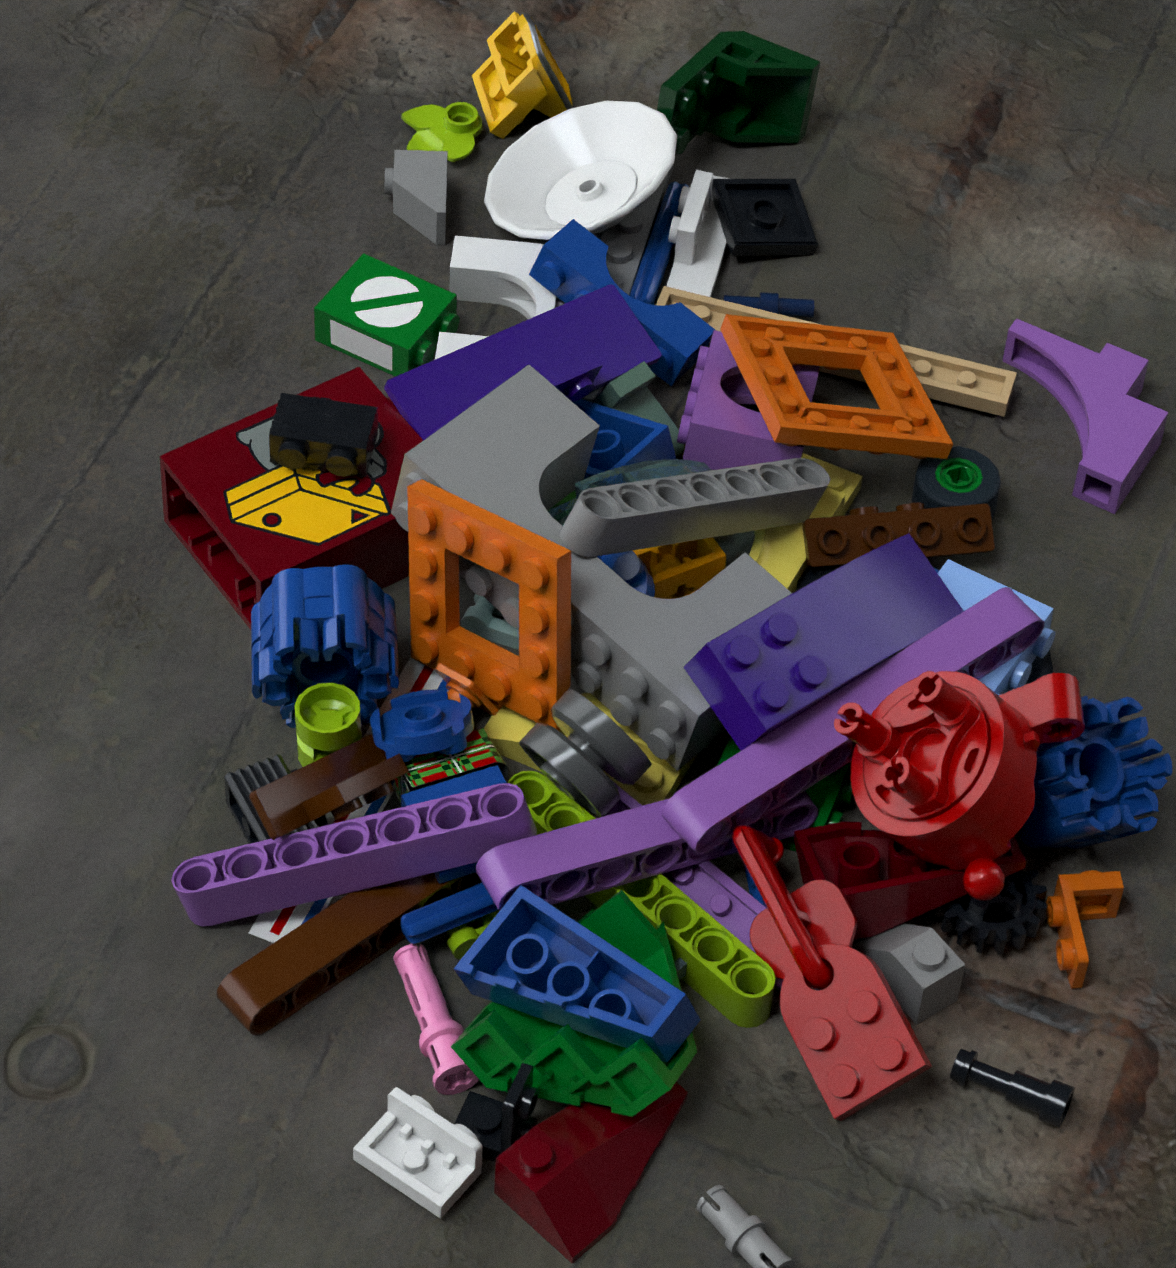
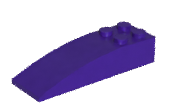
[684,533,964,751]

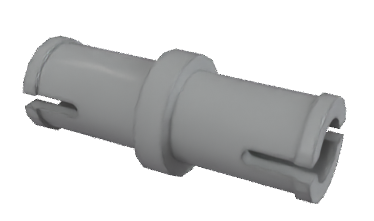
[696,1185,795,1268]

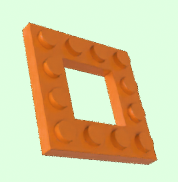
[720,314,953,459]
[407,479,571,731]

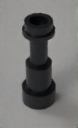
[950,1048,1075,1128]

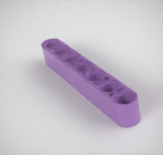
[171,783,537,926]
[476,791,818,911]

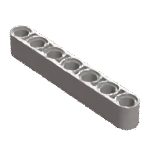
[559,458,830,557]

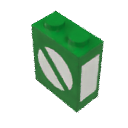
[314,253,460,377]

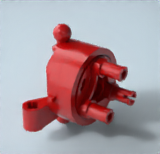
[834,671,1085,901]

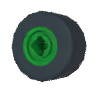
[911,446,1001,520]

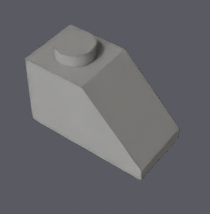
[384,150,448,245]
[852,923,965,1025]

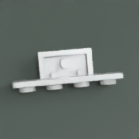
[667,170,730,297]

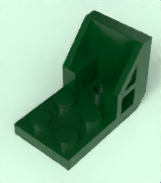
[657,31,821,155]

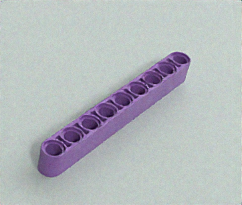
[662,587,1045,855]

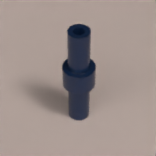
[723,292,814,318]

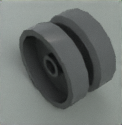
[519,688,652,818]

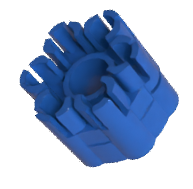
[251,565,399,728]
[1018,696,1172,849]

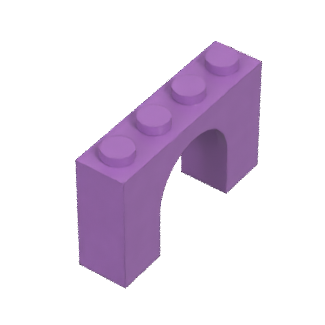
[677,330,820,470]

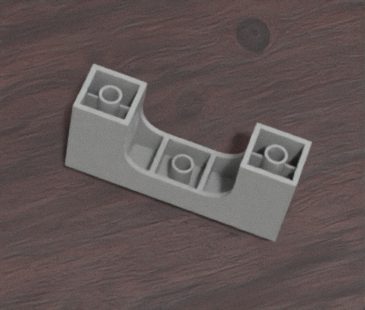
[391,365,792,771]

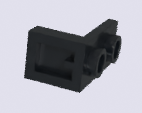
[454,1063,539,1162]

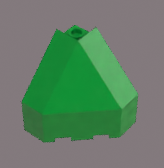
[451,890,697,1117]

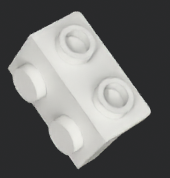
[353,1087,482,1219]

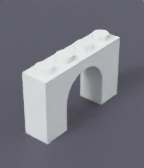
[435,236,565,359]

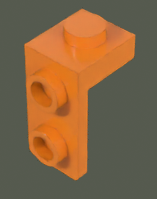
[1046,870,1124,989]

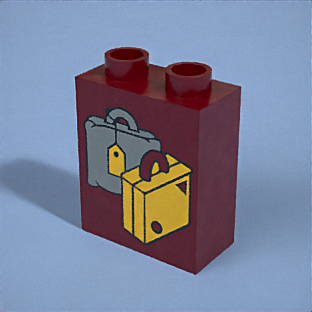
[160,367,423,630]

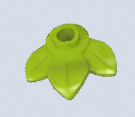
[401,102,482,162]

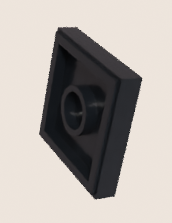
[711,179,818,256]

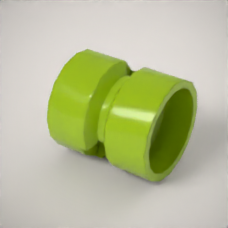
[294,682,362,767]

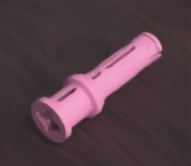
[393,944,479,1095]

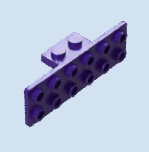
[384,284,662,441]

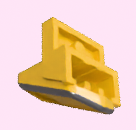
[472,11,573,139]

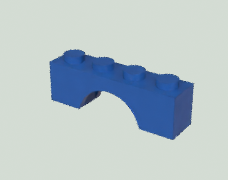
[529,219,715,386]

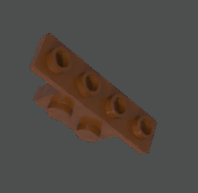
[802,502,995,568]
[249,734,409,840]

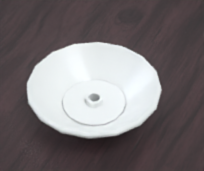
[484,101,677,240]

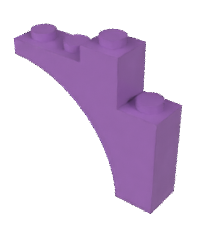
[1003,318,1169,514]

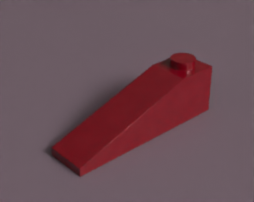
[794,822,1026,940]
[494,1082,688,1264]

